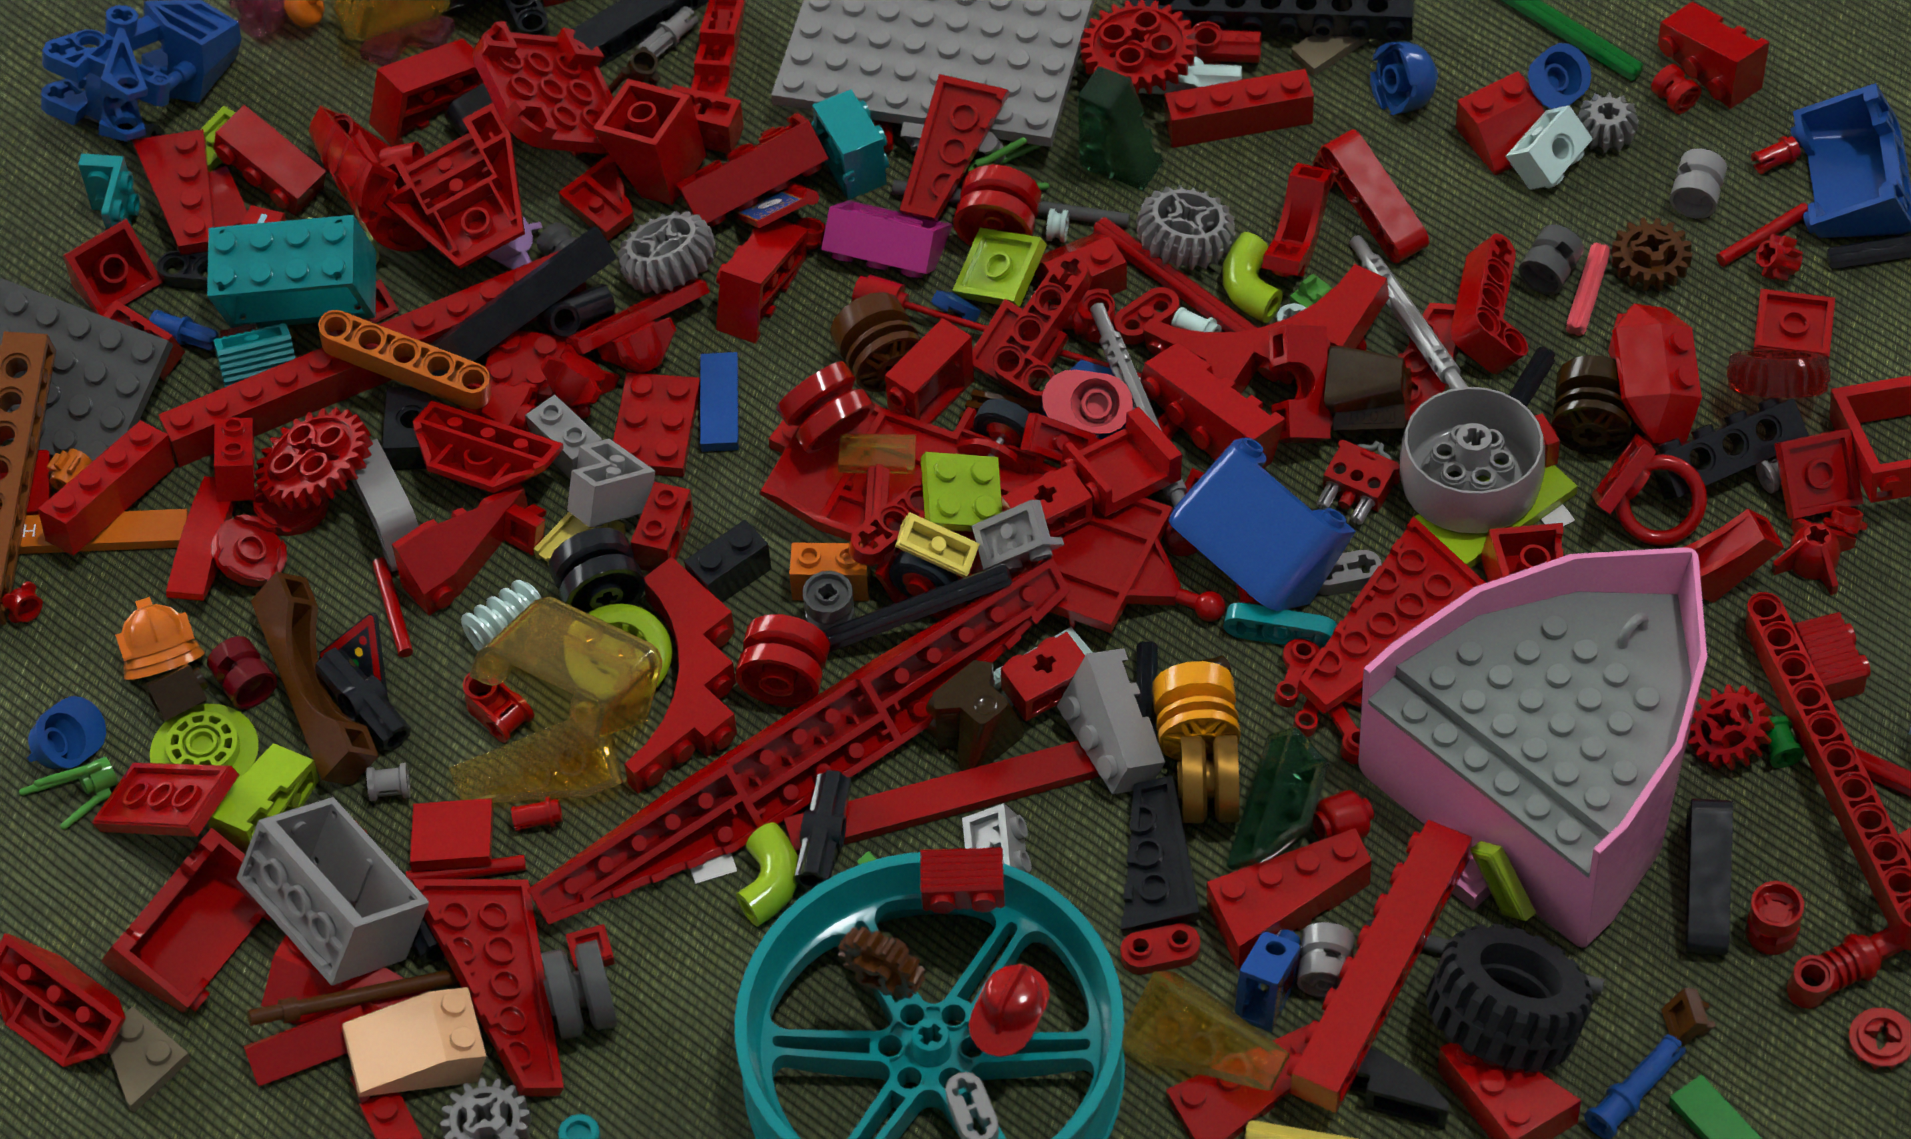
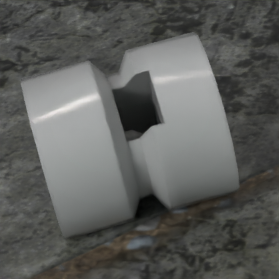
[1670,148,1727,218]
[1297,922,1355,998]

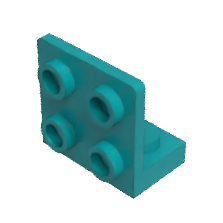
[78,153,140,229]

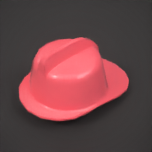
[1042,370,1133,434]

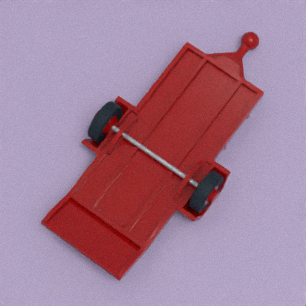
[759,389,1225,633]

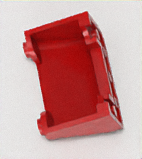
[100,828,272,1013]

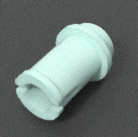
[1171,307,1221,332]

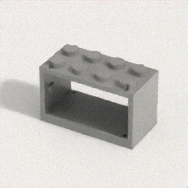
[236,797,429,985]

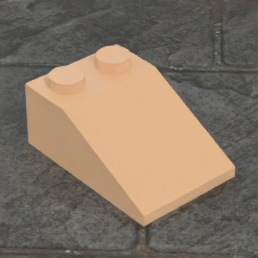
[342,987,486,1097]

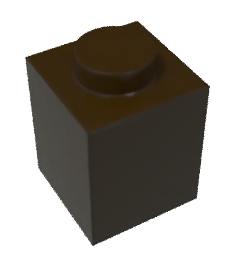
[143,664,208,721]

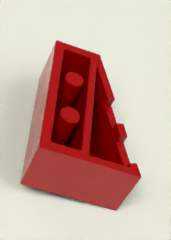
[369,38,483,146]
[716,219,809,344]

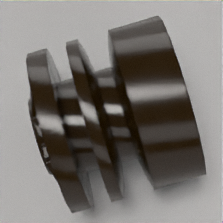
[1551,355,1633,454]

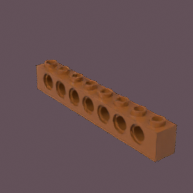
[0,331,56,625]

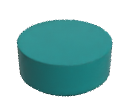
[558,1114,601,1139]

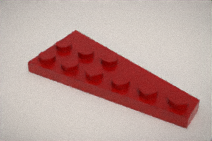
[1297,516,1486,714]
[411,879,564,1096]

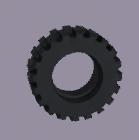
[1426,924,1593,1073]

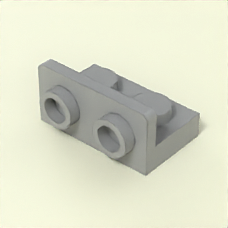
[972,500,1064,573]
[962,803,1031,873]

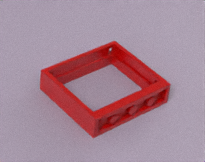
[1829,375,1911,503]

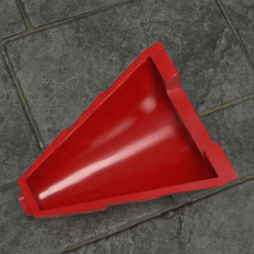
[309,105,428,251]

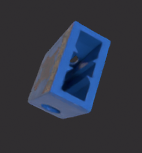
[1234,929,1301,1033]

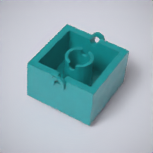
[811,89,889,200]

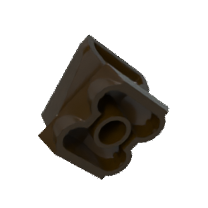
[1324,346,1412,438]
[926,660,1025,771]

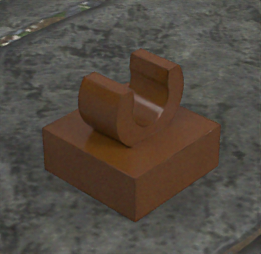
[1661,988,1716,1045]

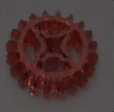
[1727,349,1831,399]

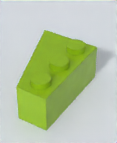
[208,743,320,854]

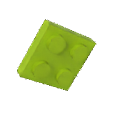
[952,228,1047,307]
[921,452,1002,532]

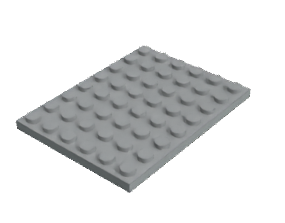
[771,0,1095,147]

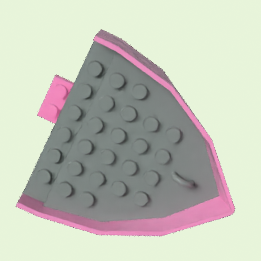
[1358,547,1707,948]

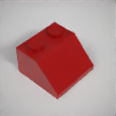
[1455,71,1545,176]
[1035,233,1127,304]

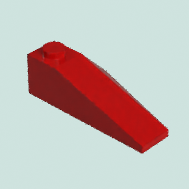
[392,484,528,616]

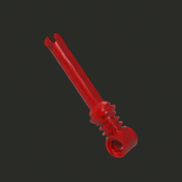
[1786,927,1905,1009]

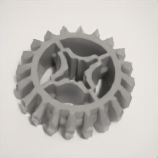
[1136,185,1235,270]
[617,211,717,293]

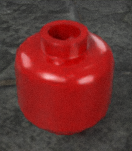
[1312,790,1374,841]

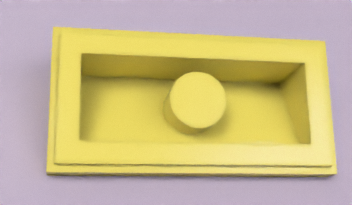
[895,512,980,578]

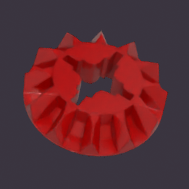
[1849,1008,1911,1070]

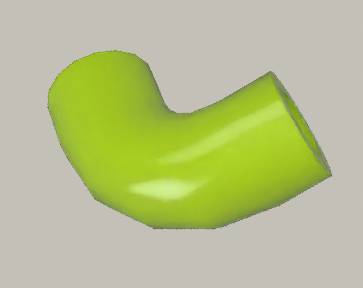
[1222,232,1283,323]
[736,822,799,927]

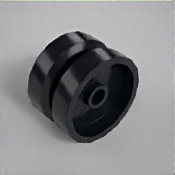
[549,528,645,621]

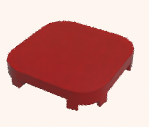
[472,21,614,154]

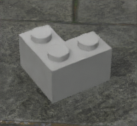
[567,439,655,527]

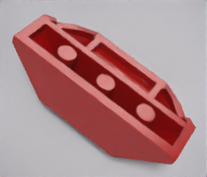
[1612,303,1702,447]
[413,400,564,493]
[0,934,126,1067]

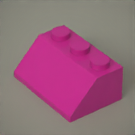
[821,200,952,278]

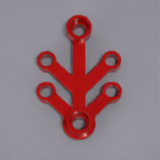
[1274,639,1363,765]

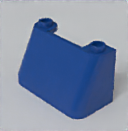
[1791,83,1911,238]
[1168,438,1356,611]

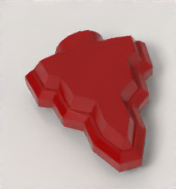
[457,381,540,432]

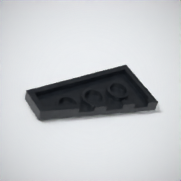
[1121,775,1202,937]

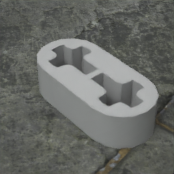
[1317,550,1381,595]
[946,1072,999,1139]

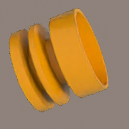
[1152,661,1241,761]

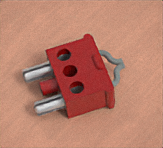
[1316,440,1400,524]

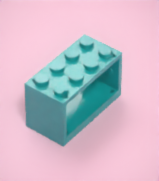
[207,215,376,330]

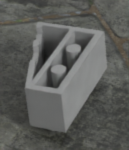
[1057,648,1165,794]

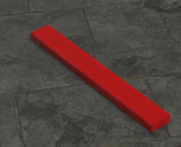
[784,740,1099,857]

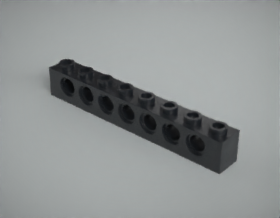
[1129,0,1415,41]

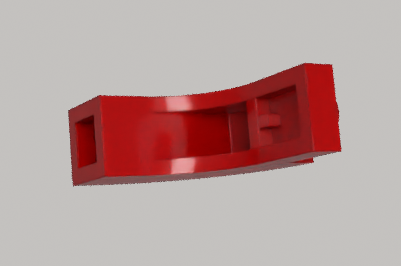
[1262,162,1333,277]

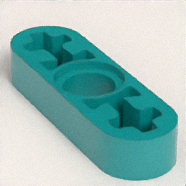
[1223,602,1337,649]

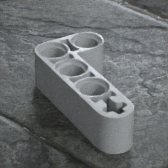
[351,439,418,572]

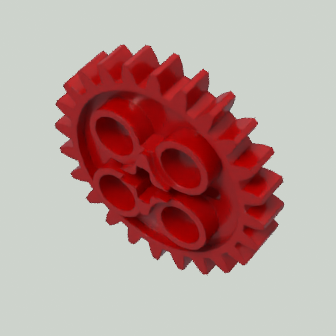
[1080,0,1197,96]
[254,407,373,510]

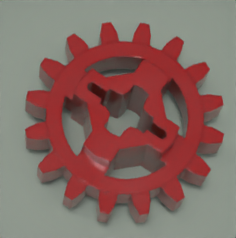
[1688,684,1774,770]

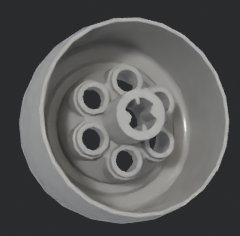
[1400,387,1545,534]

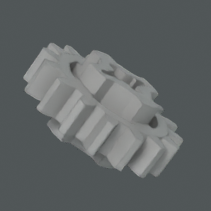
[440,1078,532,1139]

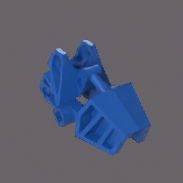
[41,0,241,141]

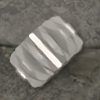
[1577,91,1639,154]

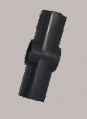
[315,647,411,751]
[795,770,852,890]

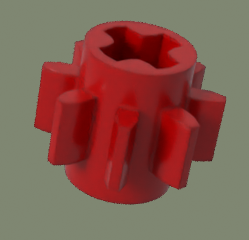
[1756,234,1803,281]

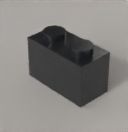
[684,520,772,603]

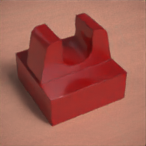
[503,503,547,556]

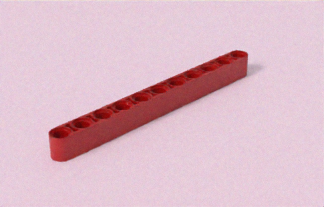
[1745,592,1911,951]

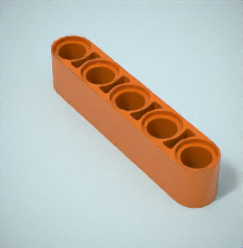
[318,310,491,410]

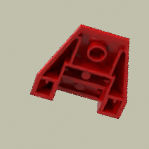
[380,103,525,269]

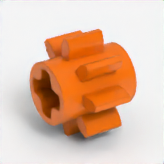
[46,449,92,491]

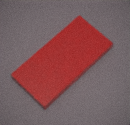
[92,763,239,837]

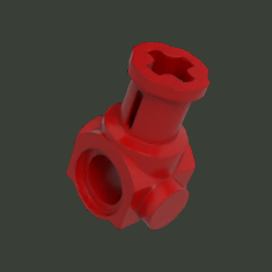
[1043,288,1115,343]

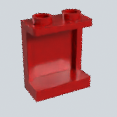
[1060,407,1182,517]

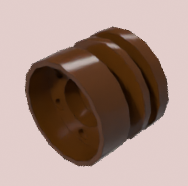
[830,292,921,392]

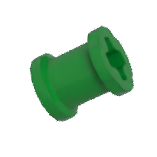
[1765,716,1805,768]

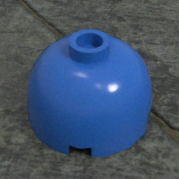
[1370,42,1438,115]

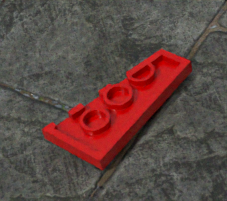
[900,74,1010,222]
[132,129,215,255]
[1398,302,1459,429]
[1166,1023,1311,1139]

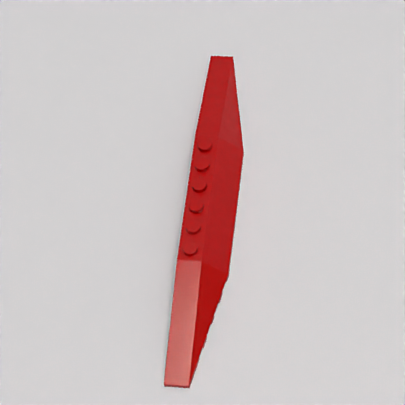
[527,557,1071,924]

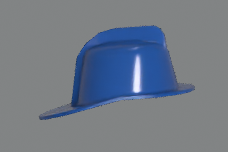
[1528,43,1592,109]
[27,696,106,769]

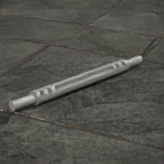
[1349,235,1468,389]
[1090,303,1187,508]

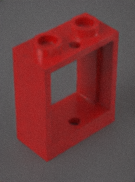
[885,318,974,424]

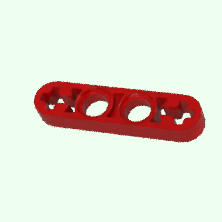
[848,478,925,565]

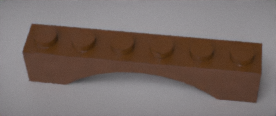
[251,572,379,785]

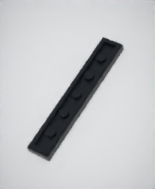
[429,226,618,376]

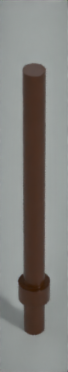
[247,969,460,1026]

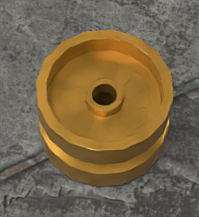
[1177,735,1239,823]

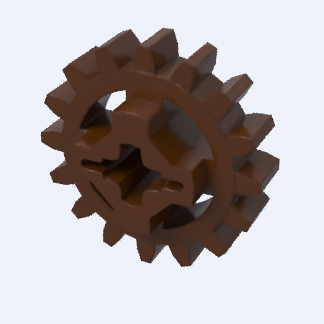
[1611,218,1692,291]
[838,927,925,999]

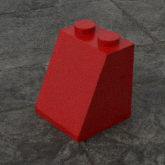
[593,79,707,206]

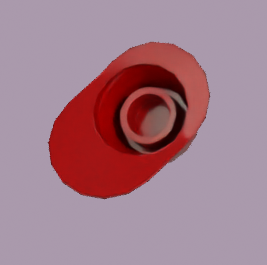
[969,964,1050,1057]

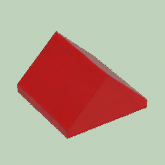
[63,219,163,316]

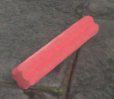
[1566,242,1610,336]

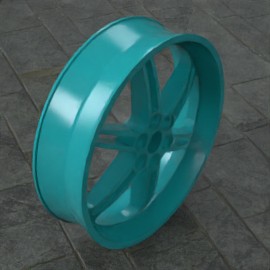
[735,852,1125,1139]

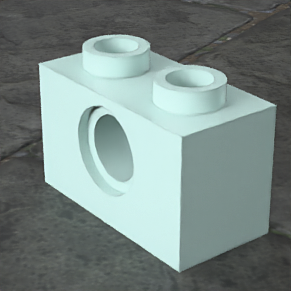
[1506,105,1593,190]

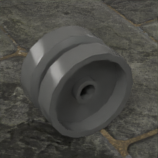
[541,940,618,1041]

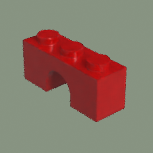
[1269,324,1333,444]

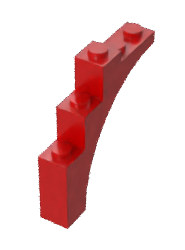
[1143,264,1389,394]
[1682,509,1784,603]
[624,556,737,794]

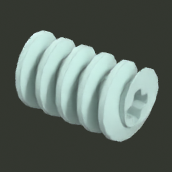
[461,580,549,657]

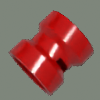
[1651,64,1702,114]

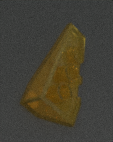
[1122,971,1290,1091]

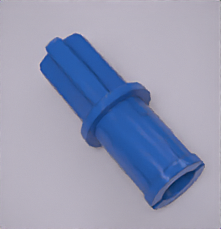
[149,310,219,351]

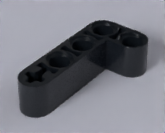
[1685,798,1733,956]

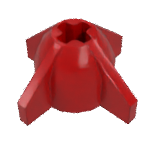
[597,317,676,373]
[540,344,620,407]
[1772,518,1856,595]

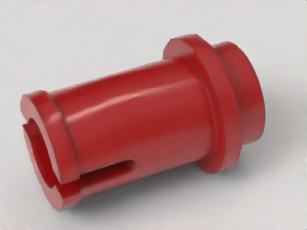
[1751,136,1801,174]
[511,796,563,832]

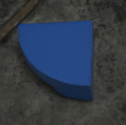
[931,290,981,322]

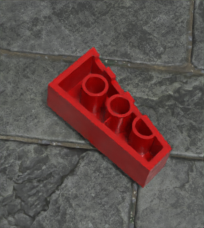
[1140,342,1285,469]
[1481,523,1563,582]
[1207,828,1372,971]

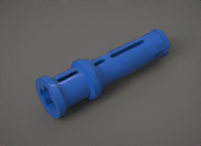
[1584,1035,1686,1139]

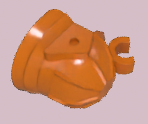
[115,597,205,680]

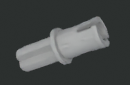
[638,6,699,57]

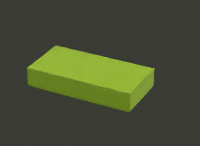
[1470,841,1536,921]

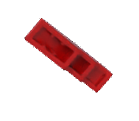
[691,0,746,97]
[166,476,237,601]

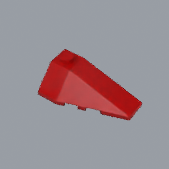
[261,935,429,1025]

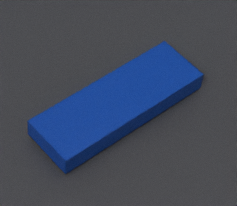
[700,352,739,452]

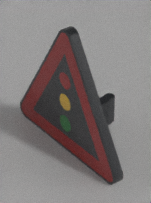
[319,612,387,691]

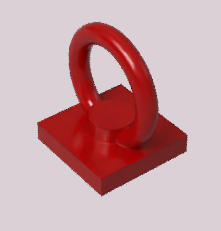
[1591,433,1707,546]

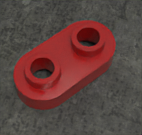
[1114,287,1179,345]
[1120,924,1200,975]

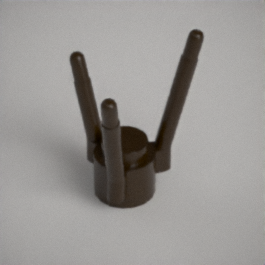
[608,46,661,94]

